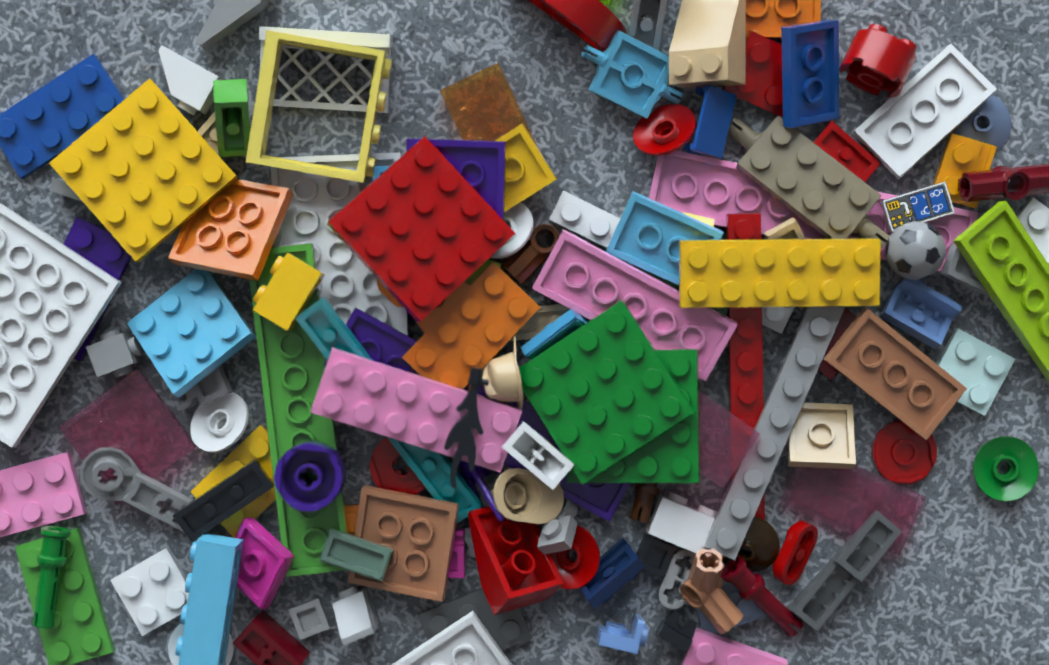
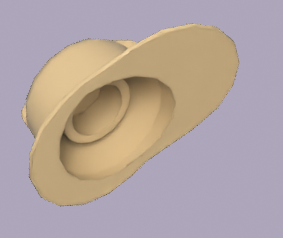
[482,335,523,409]
[490,468,564,524]

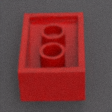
[467,506,564,615]

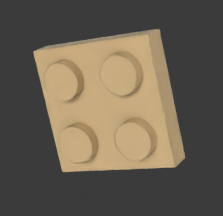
[787,402,856,469]

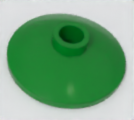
[973,436,1039,501]

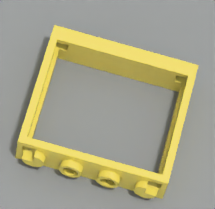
[246,30,392,183]

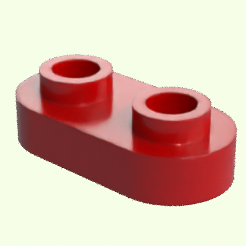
[772,520,818,585]

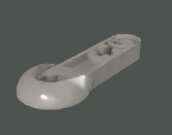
[80,447,193,533]

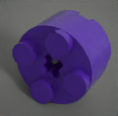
[274,441,346,511]

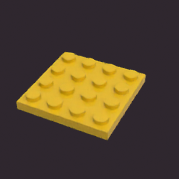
[49,78,238,263]

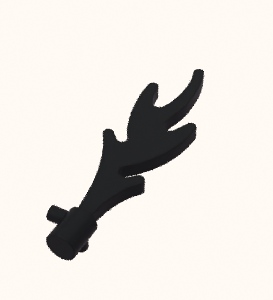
[444,366,489,488]

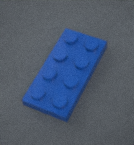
[0,54,124,179]

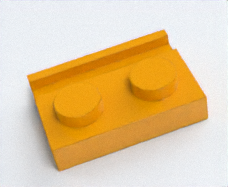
[932,133,997,209]

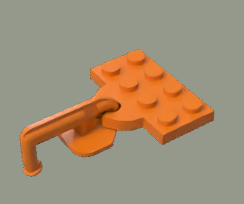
[377,262,540,389]

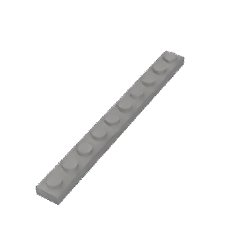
[703,306,846,560]

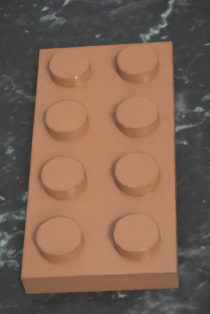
[823,307,967,440]

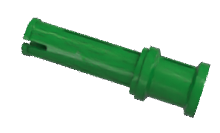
[32,526,71,628]

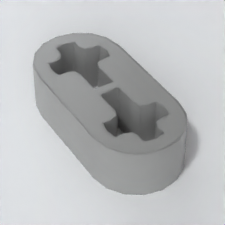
[658,548,695,609]

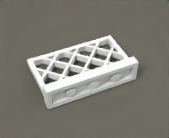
[259,26,393,113]

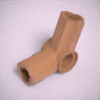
[679,548,744,635]

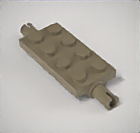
[728,116,890,250]

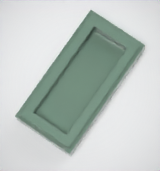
[319,528,393,582]

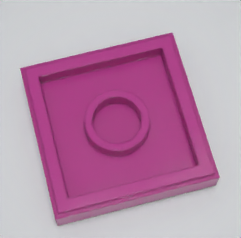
[235,517,295,610]

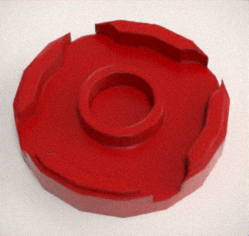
[871,420,937,484]

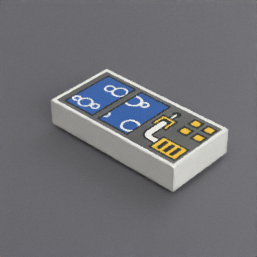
[880,182,955,232]

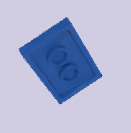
[781,20,840,128]

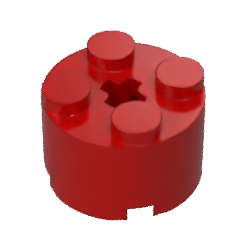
[839,24,917,98]

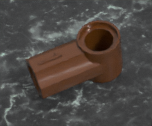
[501,224,559,286]

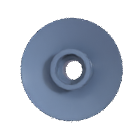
[951,95,1011,151]

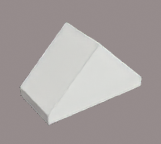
[502,421,574,490]

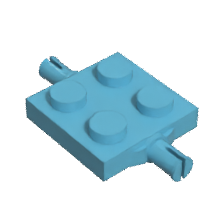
[581,30,683,118]

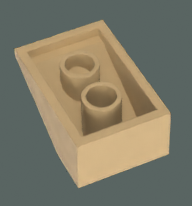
[669,0,746,89]

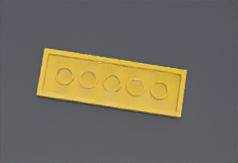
[679,238,881,308]

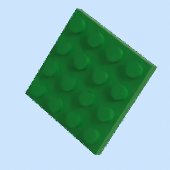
[519,300,695,485]
[567,349,700,483]

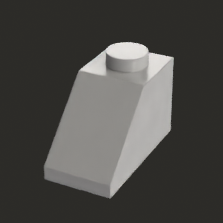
[332,585,380,646]

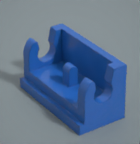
[682,85,736,159]

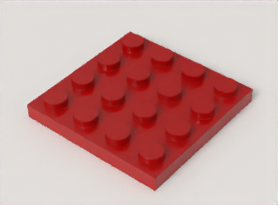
[326,136,516,323]

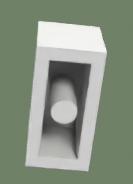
[646,492,718,553]

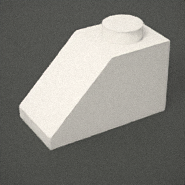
[158,45,222,115]

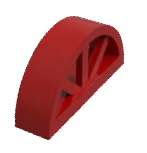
[527,0,627,52]

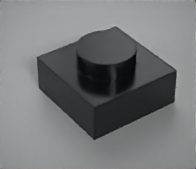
[636,534,676,578]

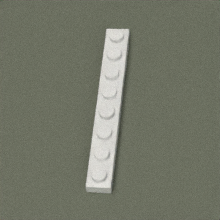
[549,191,795,334]

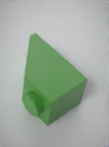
[213,79,250,157]

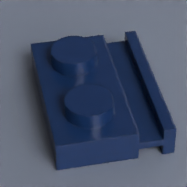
[580,538,645,609]

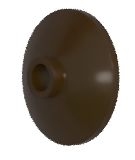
[721,516,780,572]

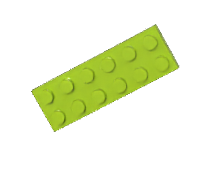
[953,200,1049,383]

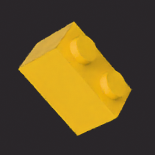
[253,253,325,331]

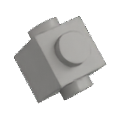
[86,329,142,378]

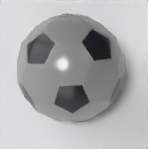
[886,221,946,281]

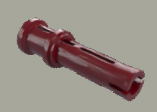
[721,556,803,637]

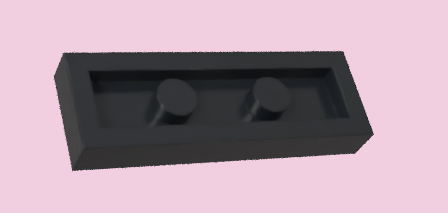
[173,458,274,542]

